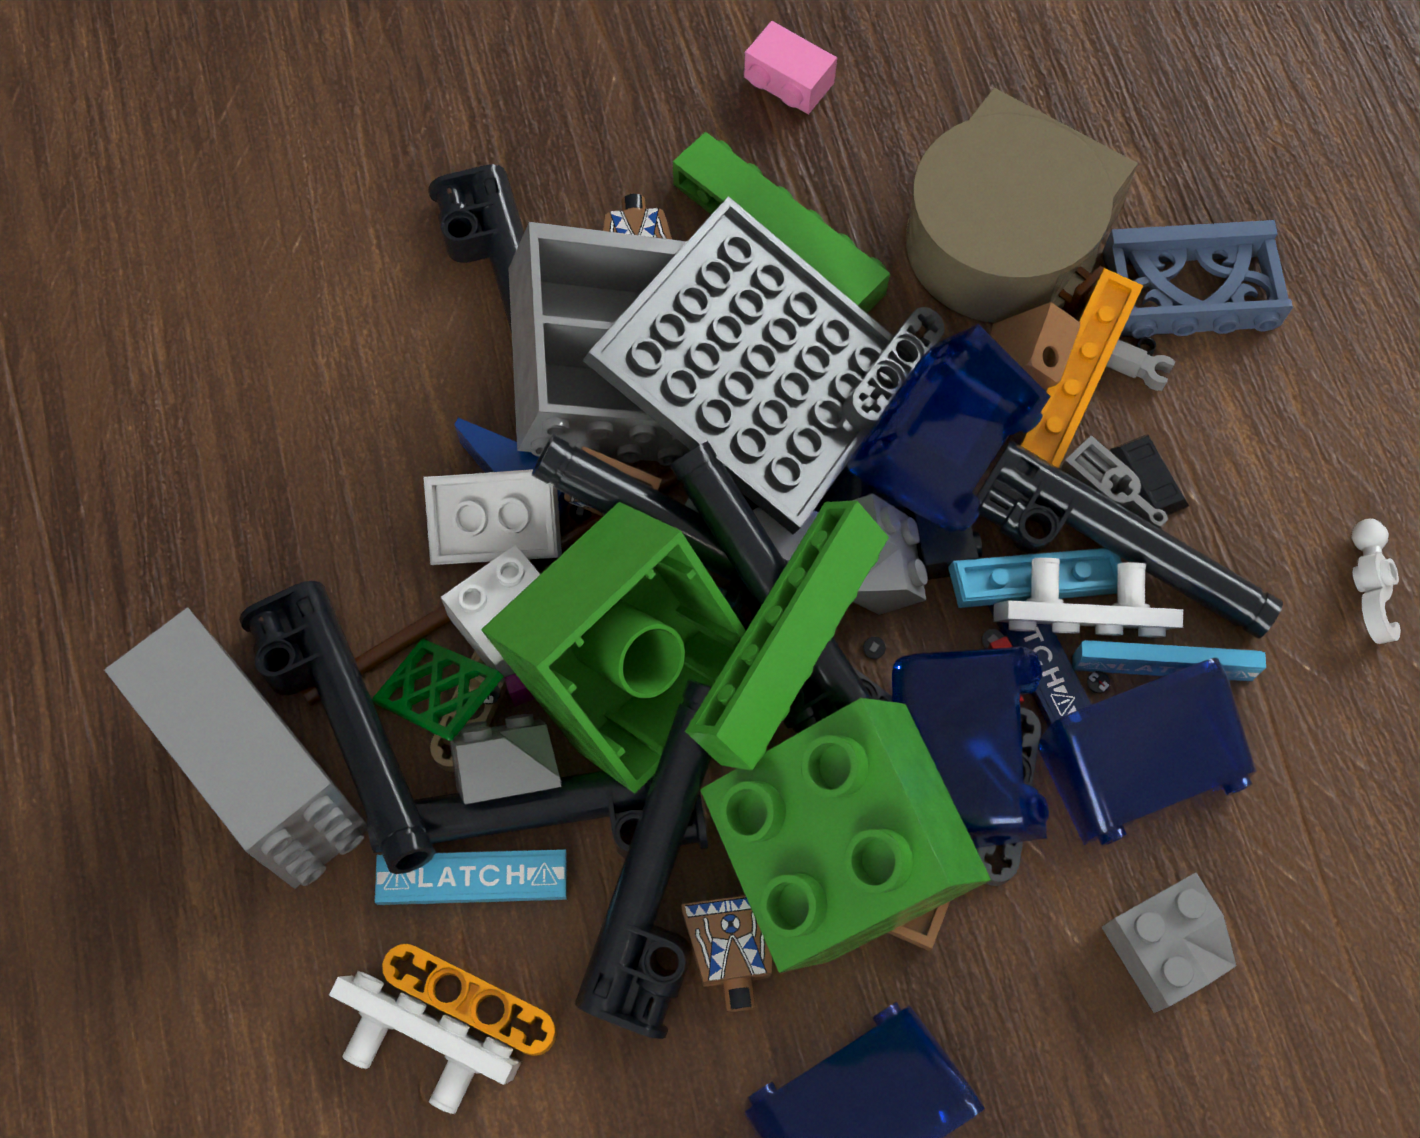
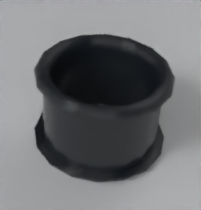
[1136,337,1156,356]

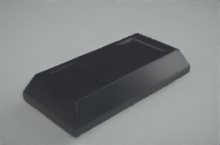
[1110,434,1189,516]

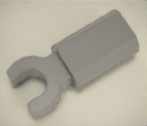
[1106,339,1175,391]

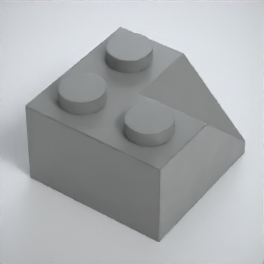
[852,493,928,615]
[450,714,561,804]
[1102,873,1236,1013]

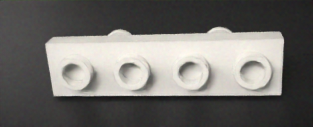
[994,558,1183,638]
[329,971,521,1114]

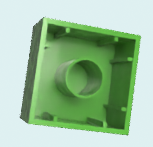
[481,502,746,794]
[700,698,991,973]

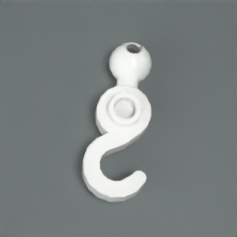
[1352,519,1401,644]

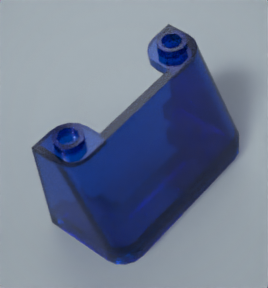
[848,324,1051,532]
[892,647,1049,848]
[1038,658,1257,846]
[744,1002,985,1138]

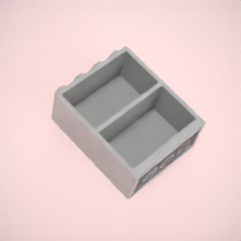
[509,222,691,466]
[104,607,368,889]

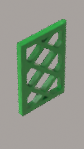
[372,638,504,741]

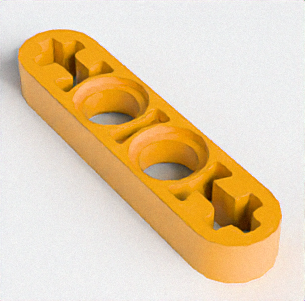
[382,944,557,1056]

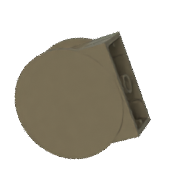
[906,88,1138,323]

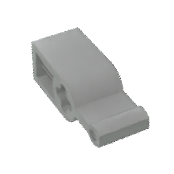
[1061,436,1168,529]

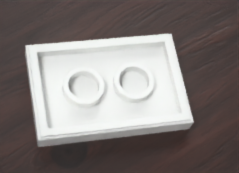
[424,469,562,565]

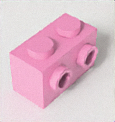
[744,21,837,115]

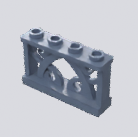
[1102,220,1293,339]

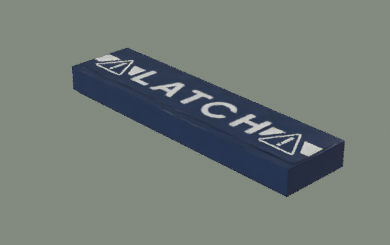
[988,555,1095,732]

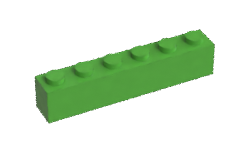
[673,132,890,313]
[685,501,889,770]

